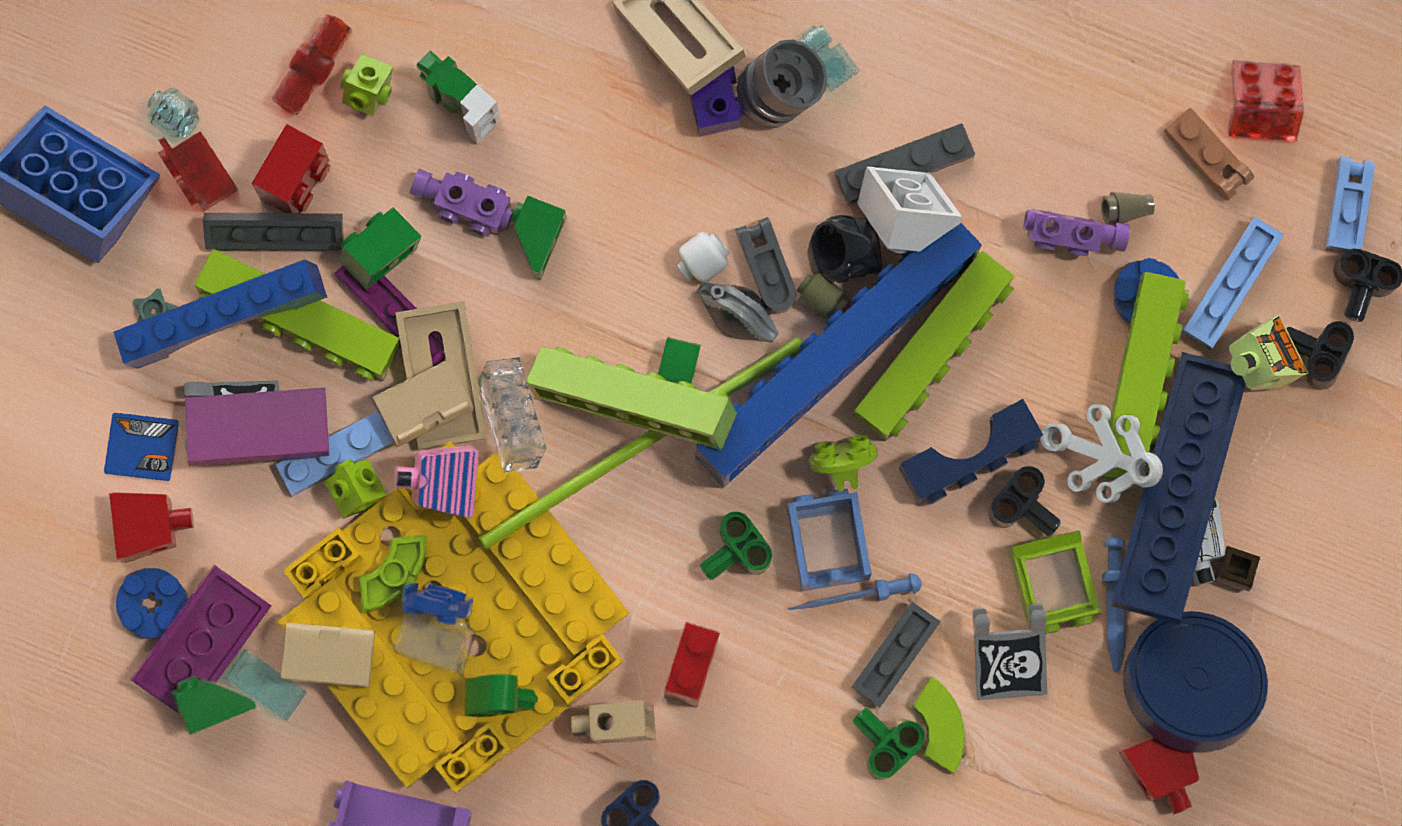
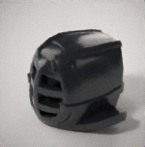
[807,215,882,283]

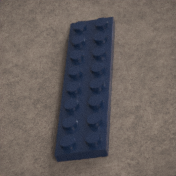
[1111,352,1246,625]

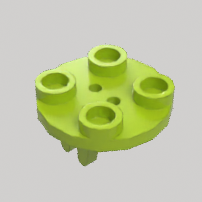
[808,435,878,492]

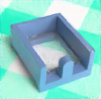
[787,489,871,592]

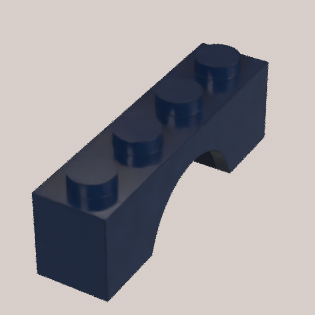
[899,399,1043,505]

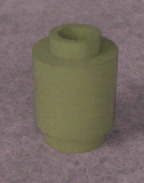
[796,273,849,319]

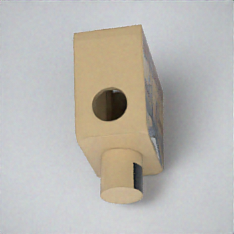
[571,700,656,743]

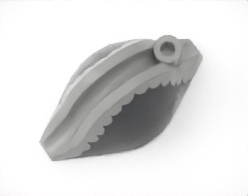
[698,283,779,343]

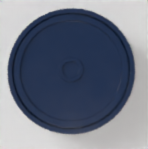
[1123,611,1268,753]

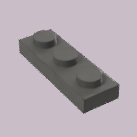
[851,602,941,708]

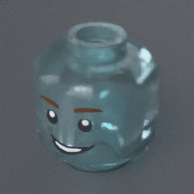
[147,87,200,139]

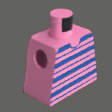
[394,445,479,518]

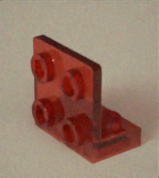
[1228,60,1304,141]
[158,131,238,212]

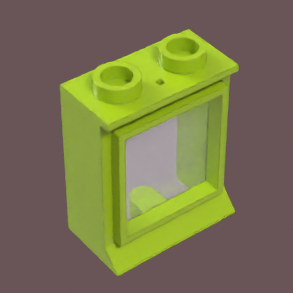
[1008,530,1101,635]

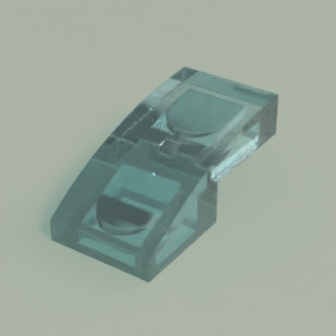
[225,650,307,721]

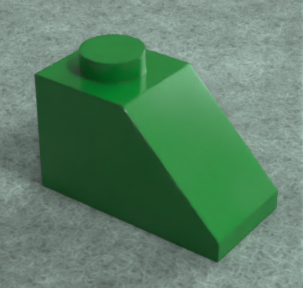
[511,195,567,280]
[170,676,257,735]

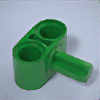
[700,511,772,580]
[465,674,538,717]
[853,708,925,780]

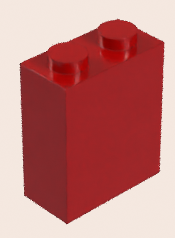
[664,622,720,707]

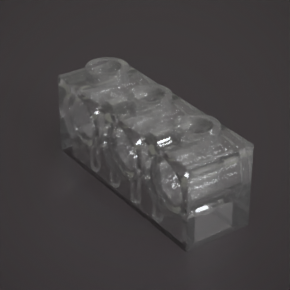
[478,357,547,473]

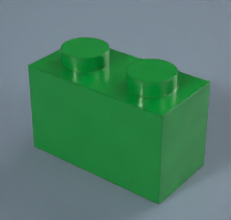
[338,207,421,290]

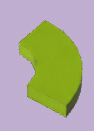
[359,534,427,613]
[912,676,965,774]

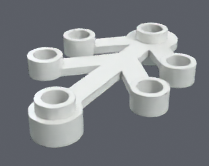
[1041,404,1163,503]

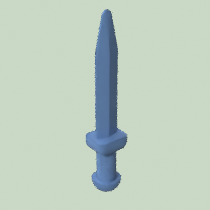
[1102,536,1125,672]
[788,573,922,610]

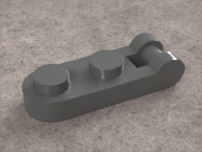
[735,217,796,313]

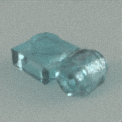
[798,25,859,92]

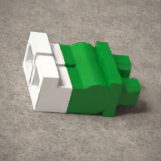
[416,50,501,144]

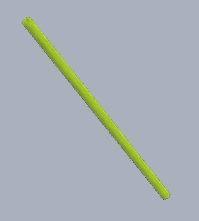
[478,337,803,550]

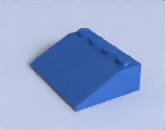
[0,105,160,263]

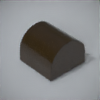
[1215,546,1260,592]

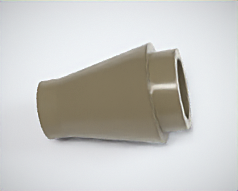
[1101,192,1155,225]

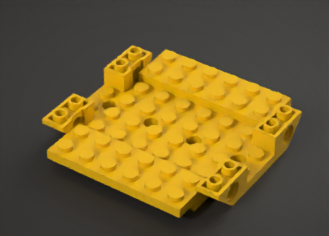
[277,441,630,793]

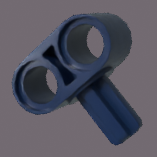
[601,780,660,826]

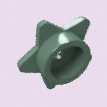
[133,288,177,322]

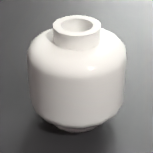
[677,232,730,283]

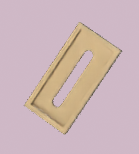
[612,0,746,96]
[395,301,487,450]

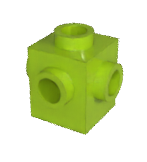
[340,54,393,116]
[324,459,387,518]

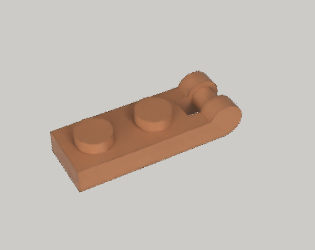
[1163,107,1254,200]

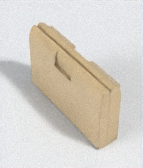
[372,359,474,448]
[281,623,375,688]

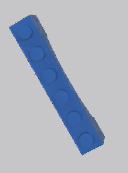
[114,259,327,369]

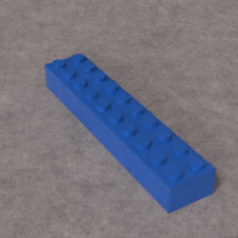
[695,223,982,488]

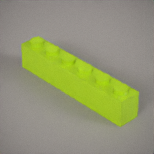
[194,249,401,382]
[852,251,1015,441]
[1100,272,1189,486]
[525,346,737,450]

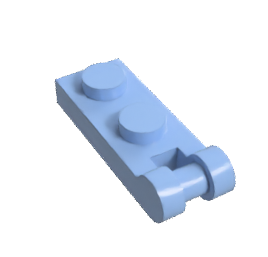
[1325,156,1375,252]

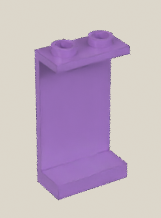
[328,780,472,826]

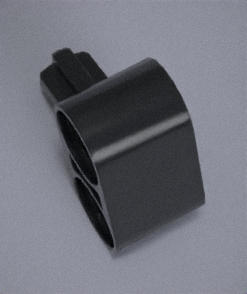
[1333,248,1402,322]
[1286,321,1354,390]
[988,466,1061,536]

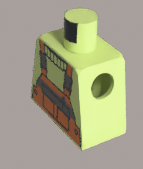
[1229,315,1308,390]

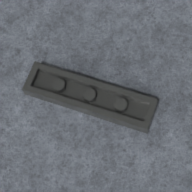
[835,123,975,205]
[203,213,344,250]

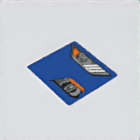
[104,413,179,481]

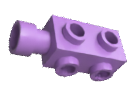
[409,169,514,237]
[1023,209,1130,256]

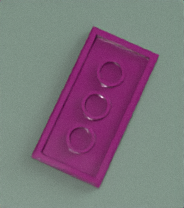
[185,387,330,466]
[130,564,272,714]

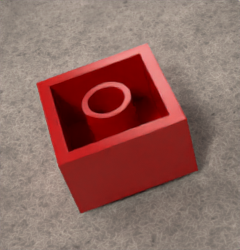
[252,124,330,213]

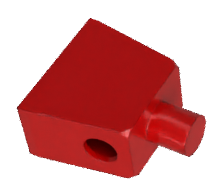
[109,492,194,563]
[1119,738,1199,815]

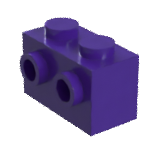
[690,66,745,137]

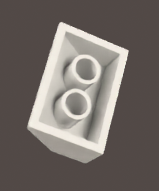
[857,167,962,253]

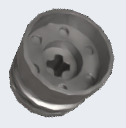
[737,39,827,127]

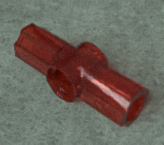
[272,14,352,116]

